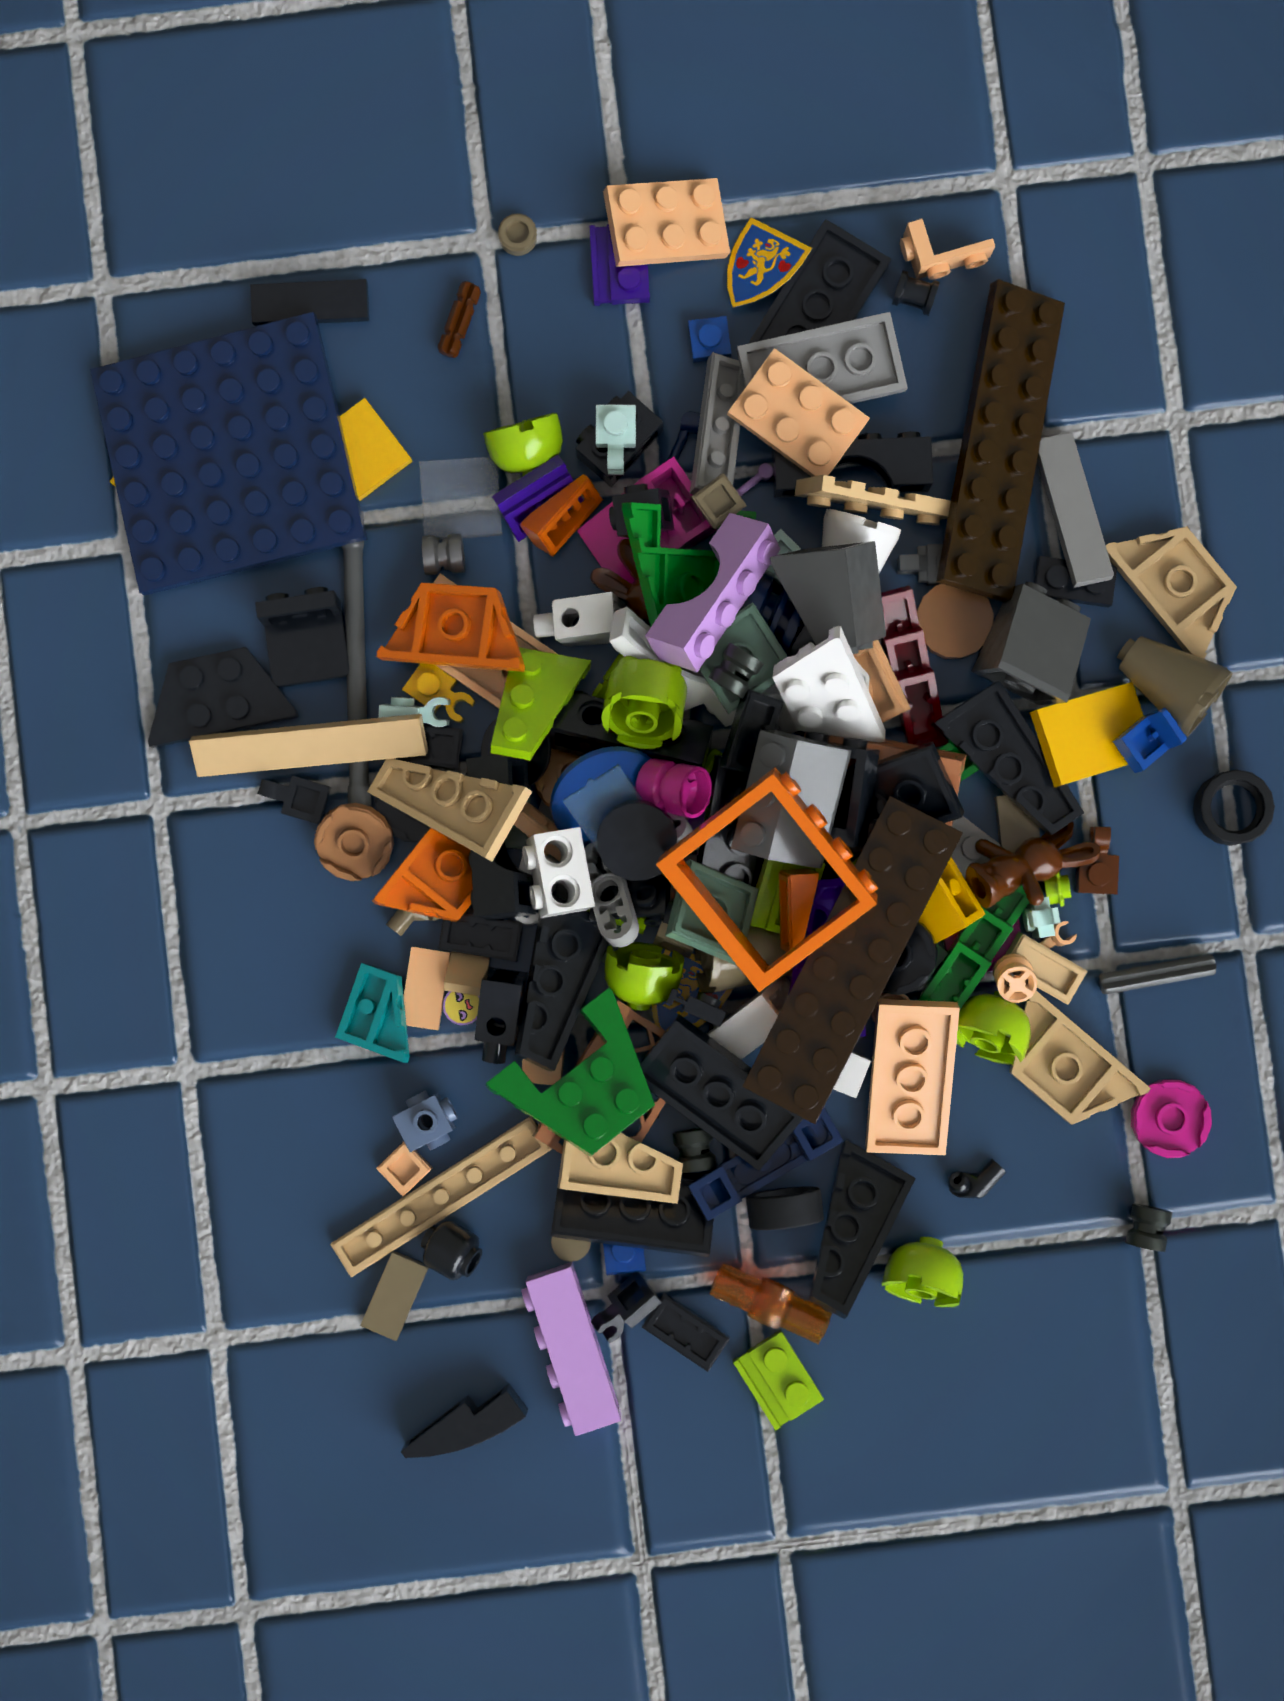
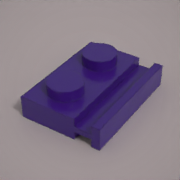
[589,224,650,306]
[492,455,584,542]

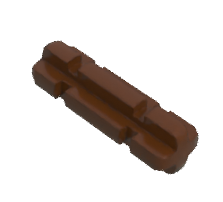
[437,281,481,358]

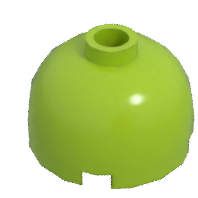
[483,413,563,476]
[605,942,684,1011]
[956,991,1031,1065]
[882,1237,963,1307]

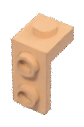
[900,219,995,280]

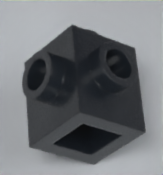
[609,484,675,538]

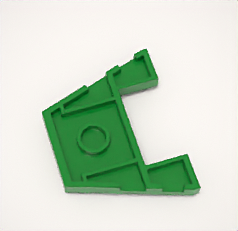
[622,502,756,626]
[485,987,655,1157]

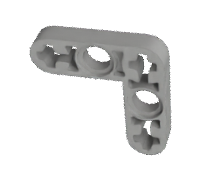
[584,812,692,948]

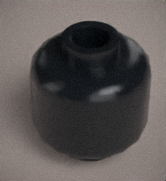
[421,1220,482,1281]

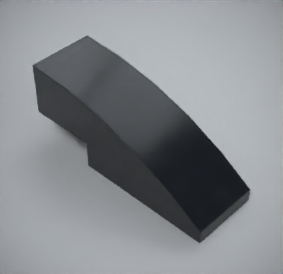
[401,1384,528,1458]

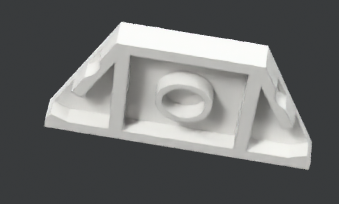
[772,626,886,742]

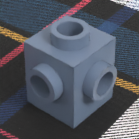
[392,1090,458,1152]

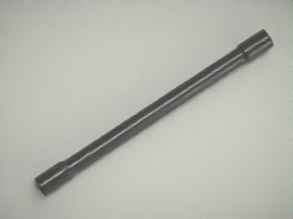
[341,511,372,807]

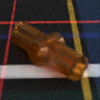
[709,1262,832,1345]

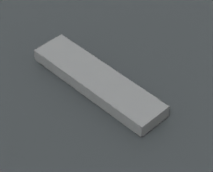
[690,352,745,494]
[1037,432,1114,588]

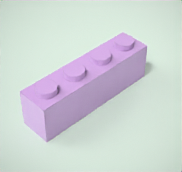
[521,1262,622,1436]

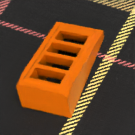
[519,474,603,557]
[778,869,819,952]

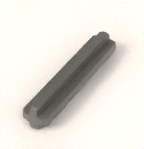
[1099,954,1216,994]

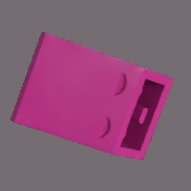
[577,457,717,584]

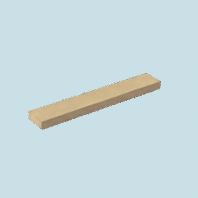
[189,714,428,777]
[330,1116,552,1277]

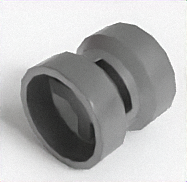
[422,533,465,575]

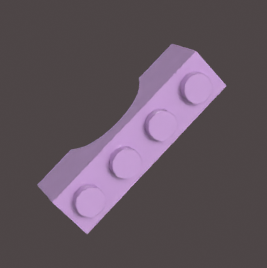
[645,513,780,672]

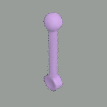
[736,463,773,496]

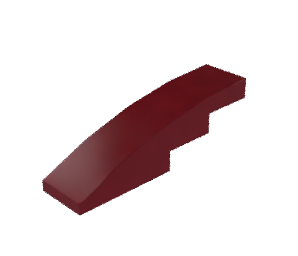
[881,585,948,747]

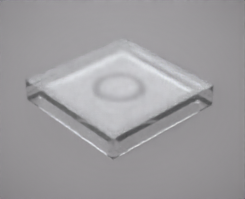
[419,457,503,540]

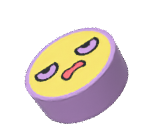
[443,991,480,1025]

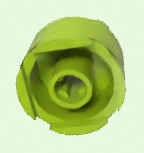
[601,656,687,749]

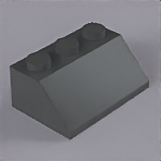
[731,730,852,869]

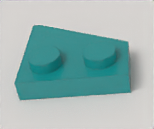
[335,963,410,1063]

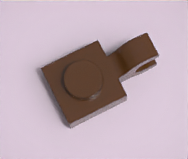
[1075,826,1119,895]

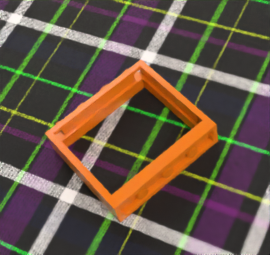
[656,767,879,992]

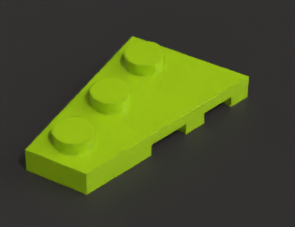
[491,647,591,761]

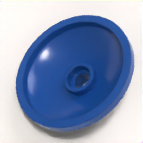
[550,746,652,848]

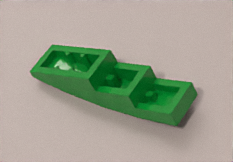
[917,886,1029,1011]

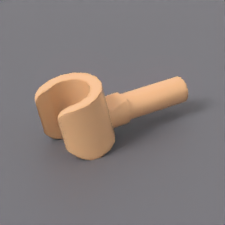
[1040,921,1077,949]

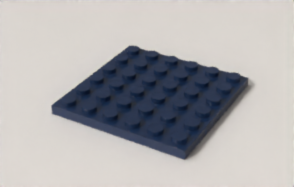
[90,312,368,596]

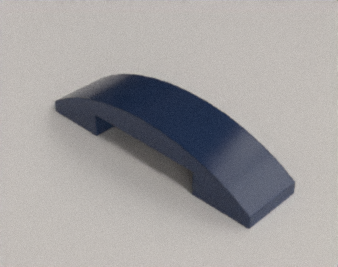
[688,1107,844,1221]

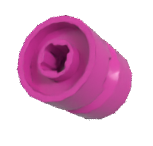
[636,758,712,819]

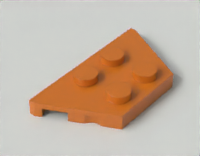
[376,583,525,672]
[372,827,473,922]

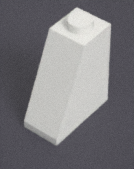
[706,977,790,1060]

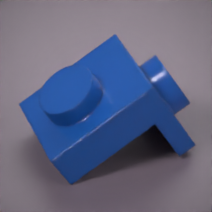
[1113,708,1187,773]

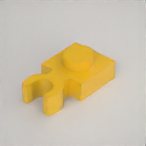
[402,663,476,723]

